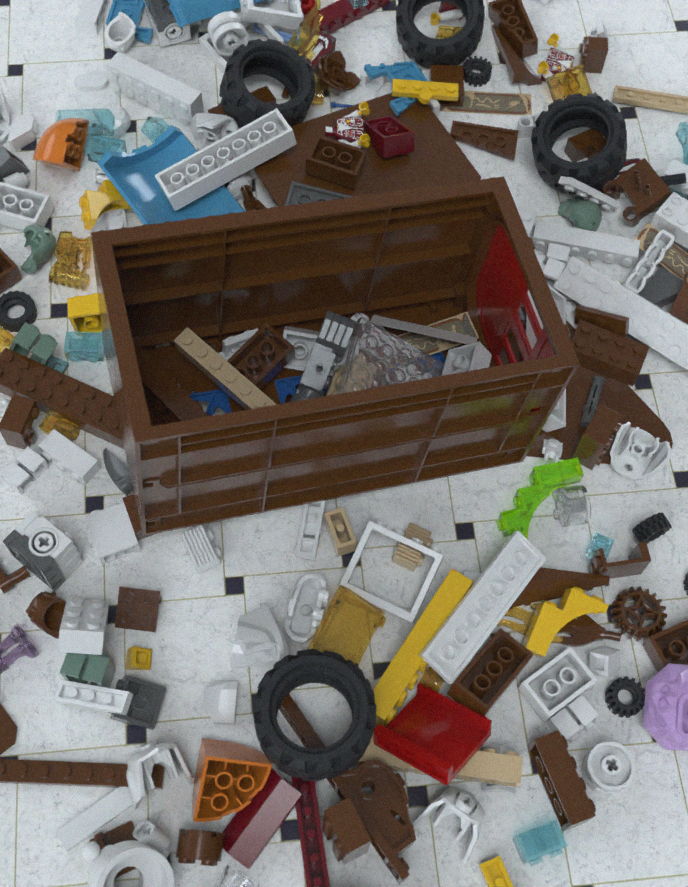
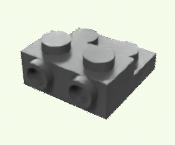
[108,675,166,730]

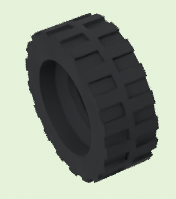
[0,291,37,332]

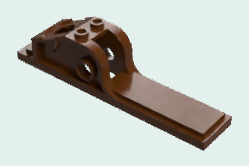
[279,694,416,885]

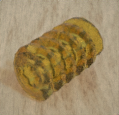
[49,261,90,291]

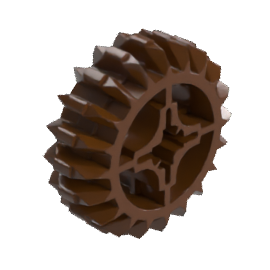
[611,586,667,641]

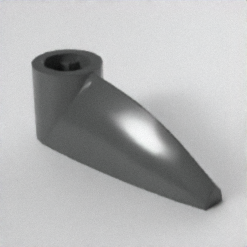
[103,448,133,496]

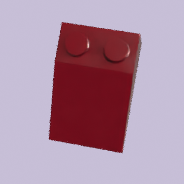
[363,115,415,159]

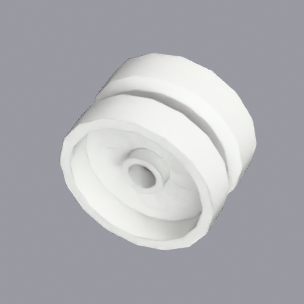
[207,11,249,56]
[581,741,636,795]

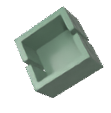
[10,322,58,366]
[60,653,116,688]

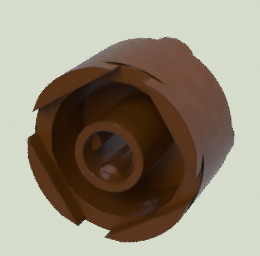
[176,829,224,866]

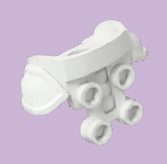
[284,573,330,643]

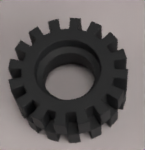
[463,56,492,87]
[632,512,672,544]
[605,676,645,718]

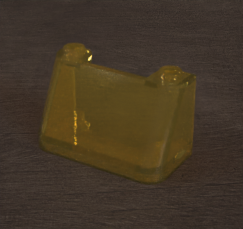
[307,585,387,667]

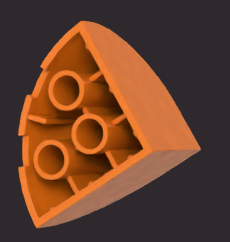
[33,118,89,171]
[192,738,272,822]

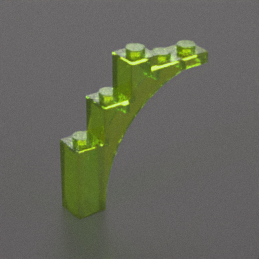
[496,457,584,539]

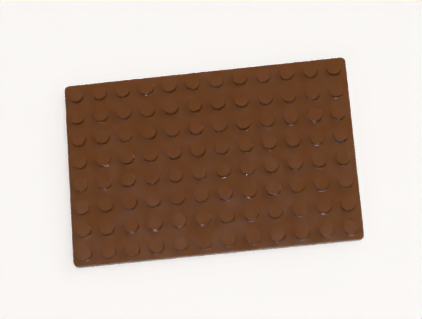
[253,93,481,207]

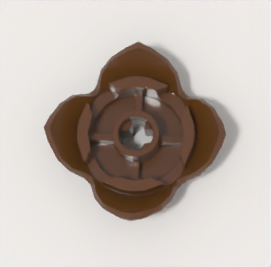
[317,51,361,96]

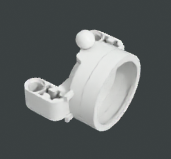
[82,819,174,887]

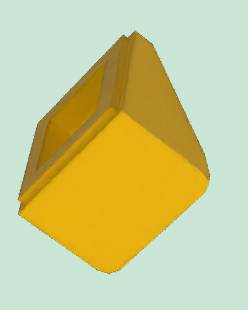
[125,646,152,670]

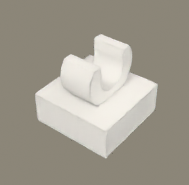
[590,20,609,41]

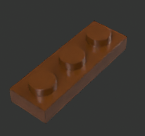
[575,305,629,337]

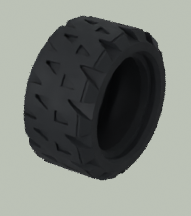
[396,0,485,68]
[219,39,316,128]
[531,93,627,195]
[253,649,376,781]

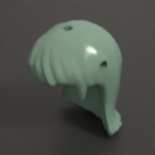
[558,196,602,232]
[21,225,56,274]

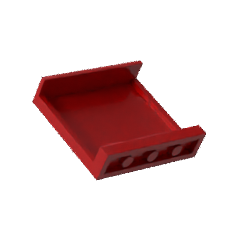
[374,683,492,786]

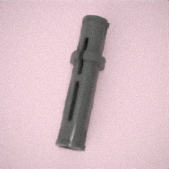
[580,376,605,429]

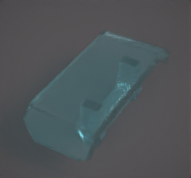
[55,109,114,137]

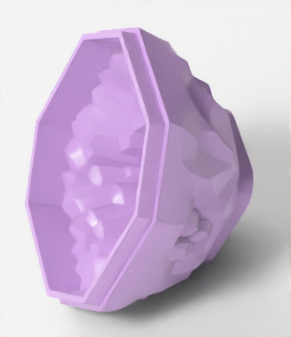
[643,663,688,751]

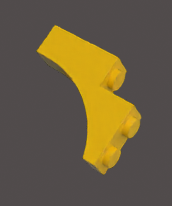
[79,179,133,230]
[522,587,609,657]

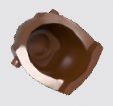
[26,591,66,639]

